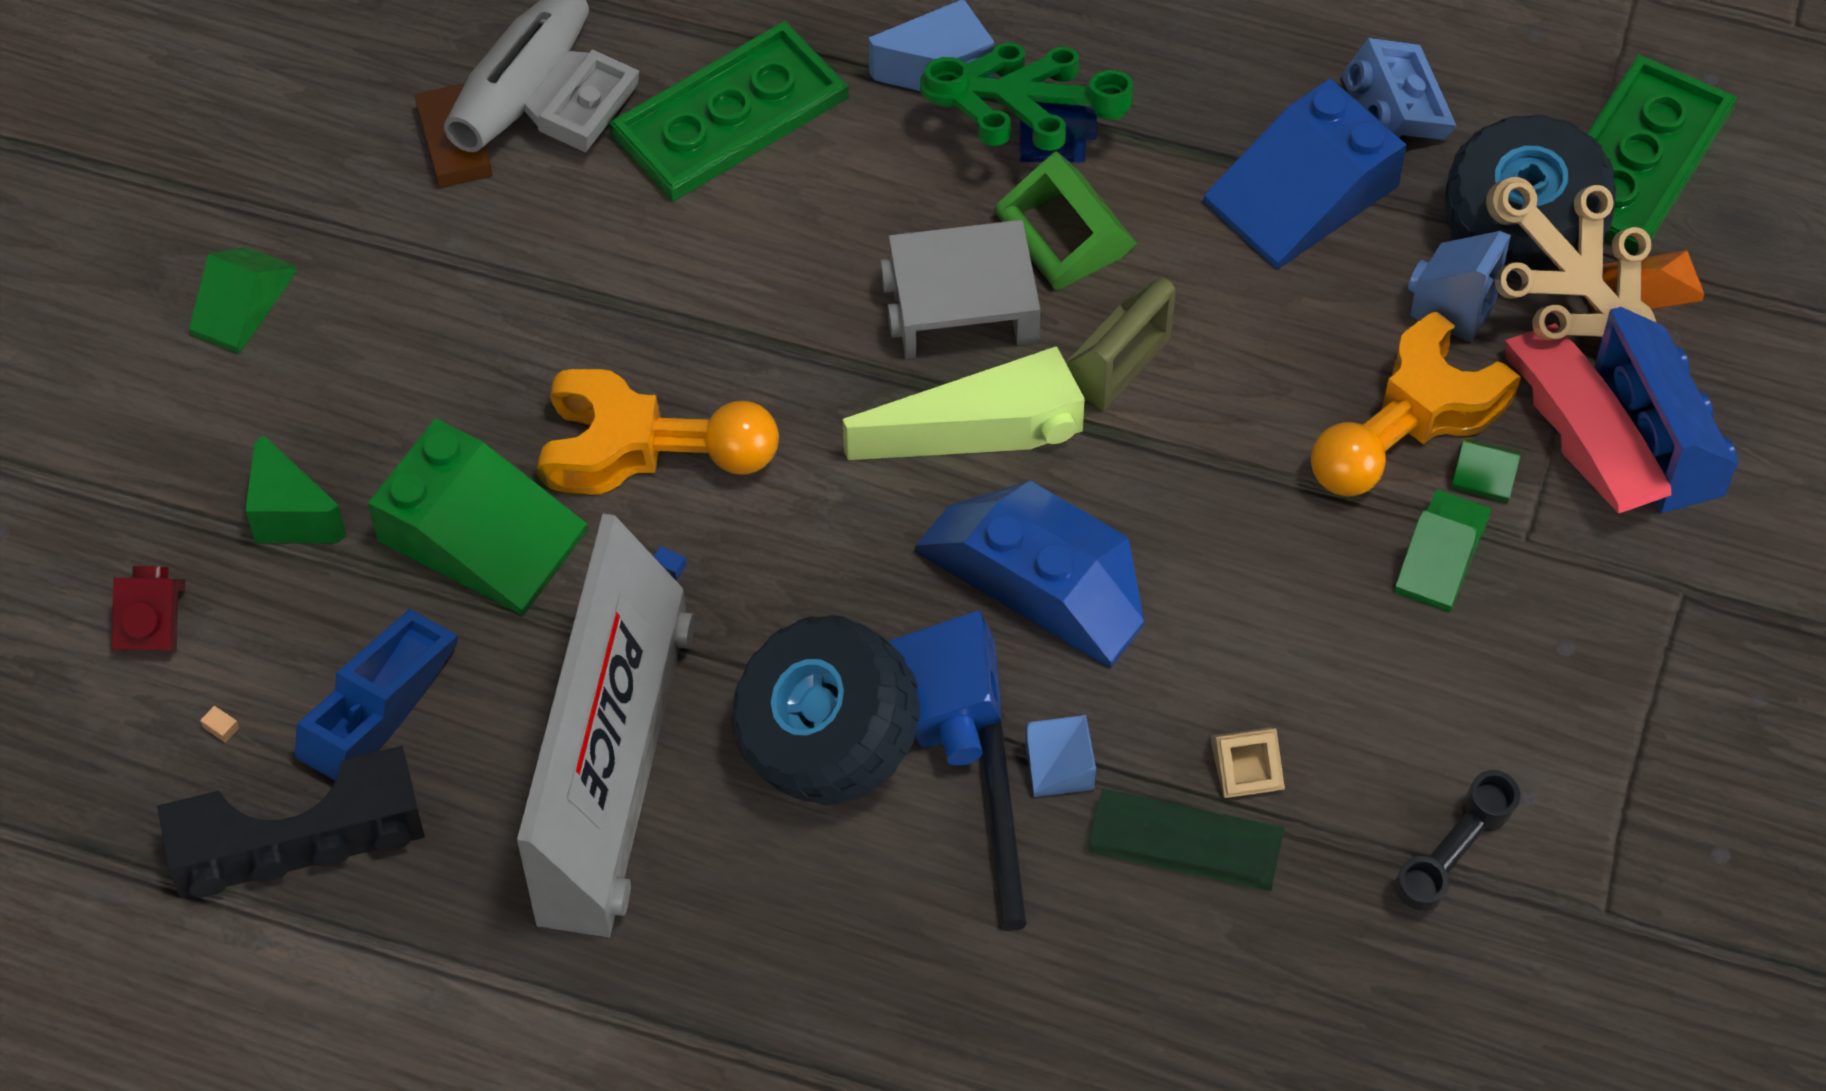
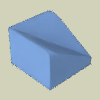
[1025,715,1096,797]

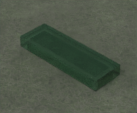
[1088,788,1285,891]

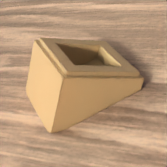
[1210,727,1285,798]

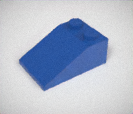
[1203,78,1406,270]

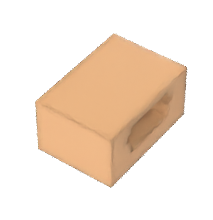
[200,705,239,743]

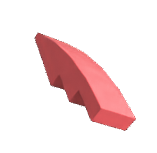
[1505,323,1671,514]

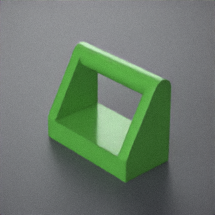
[993,151,1138,290]

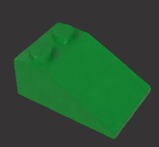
[368,418,588,616]

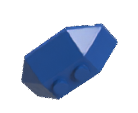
[915,480,1144,669]

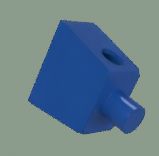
[889,610,1002,766]

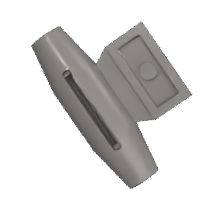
[444,0,640,152]

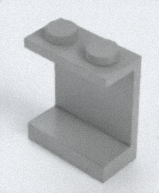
[880,220,1041,359]

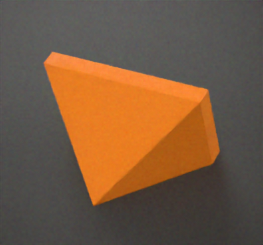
[1588,250,1705,314]

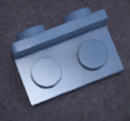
[1342,38,1457,140]

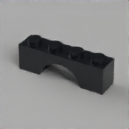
[157,745,425,898]

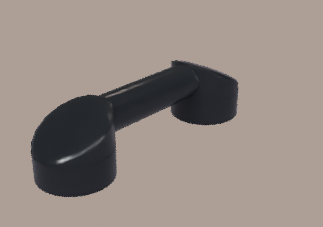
[1394,770,1520,911]

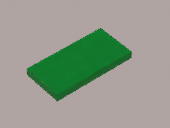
[609,21,849,202]
[1587,54,1737,255]

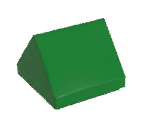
[1451,438,1522,503]

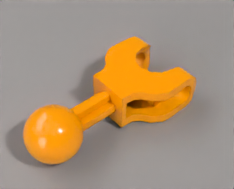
[1311,312,1521,497]
[536,369,779,495]

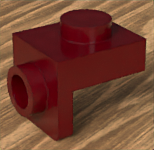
[112,566,186,651]

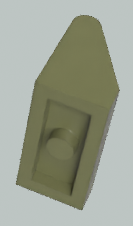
[1066,277,1176,412]

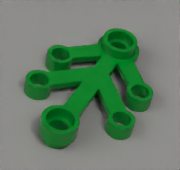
[920,42,1133,151]

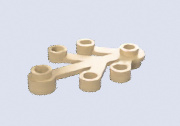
[1486,177,1656,341]

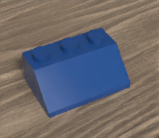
[1594,307,1738,513]

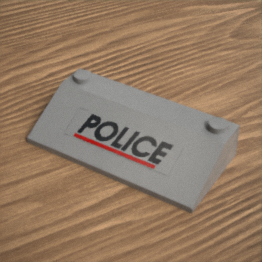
[517,513,695,938]

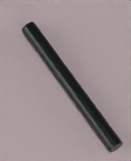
[978,721,1027,931]

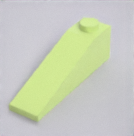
[842,346,1085,460]

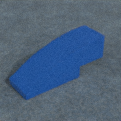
[295,609,458,781]

